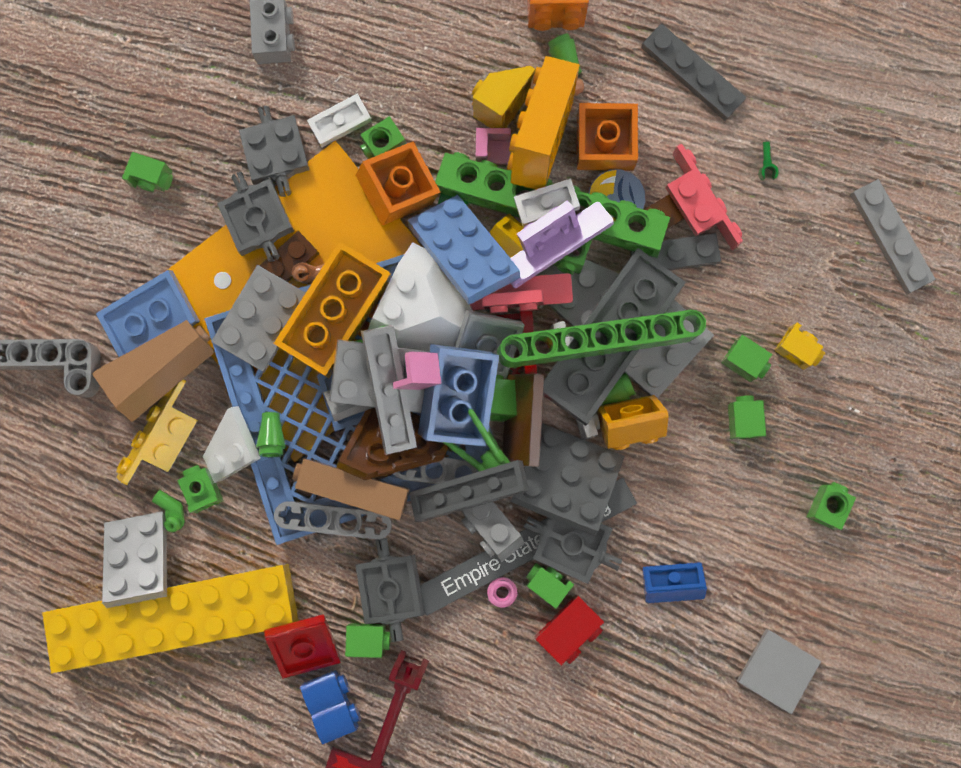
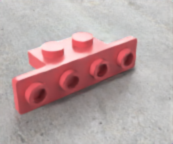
[665,144,743,250]
[470,273,573,314]

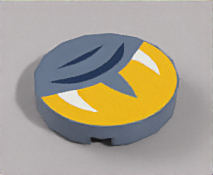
[588,169,646,222]

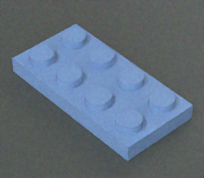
[408,195,521,305]

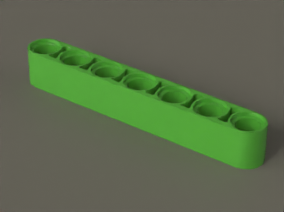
[497,310,706,368]

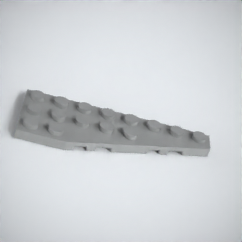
[536,253,714,398]

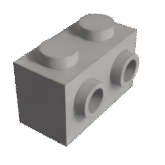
[250,0,295,64]
[461,502,525,562]

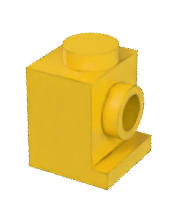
[774,322,825,370]

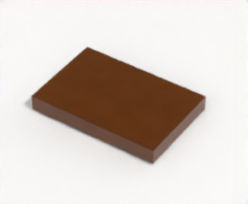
[503,374,544,467]

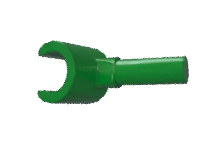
[758,142,779,180]

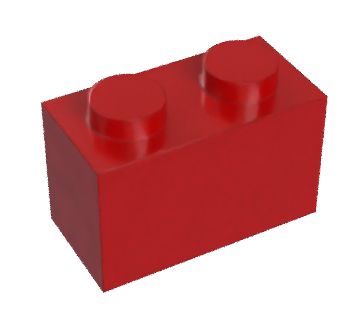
[534,594,604,666]

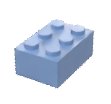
[418,344,499,446]

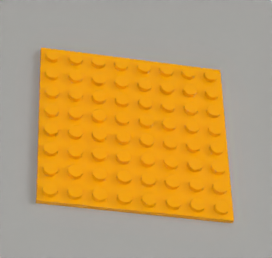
[166,140,422,462]

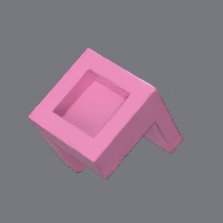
[476,128,511,165]
[393,352,441,390]

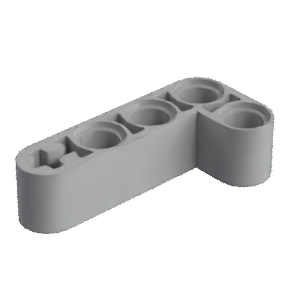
[0,339,101,398]

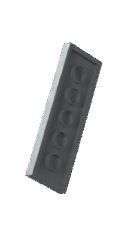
[543,248,686,426]

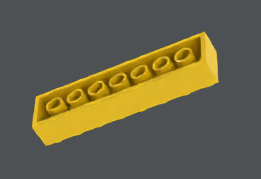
[42,564,299,674]

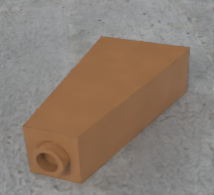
[92,320,215,422]
[292,459,410,520]

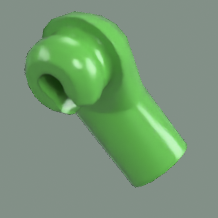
[152,490,185,532]

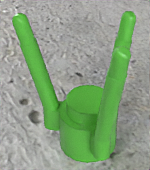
[443,409,510,471]

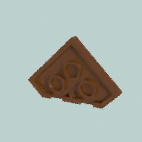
[336,407,449,481]

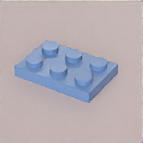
[96,270,200,357]

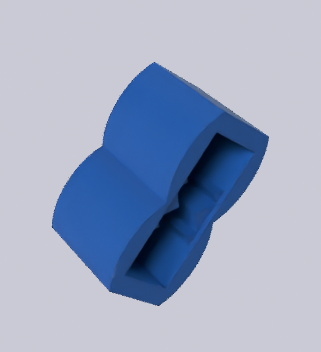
[300,670,361,745]

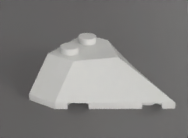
[368,242,473,352]

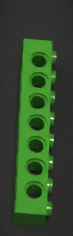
[435,152,670,258]

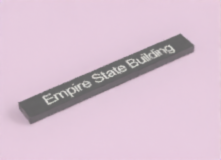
[420,477,637,616]

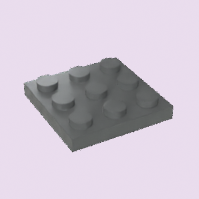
[511,423,625,536]

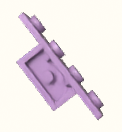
[510,200,614,288]

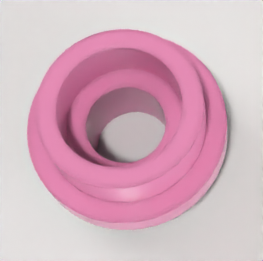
[487,577,517,608]

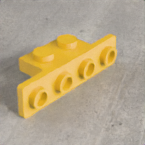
[116,379,198,485]

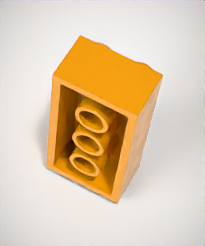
[507,56,580,190]
[273,241,392,379]

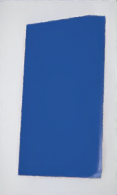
[642,562,707,603]

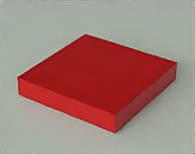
[264,614,341,679]

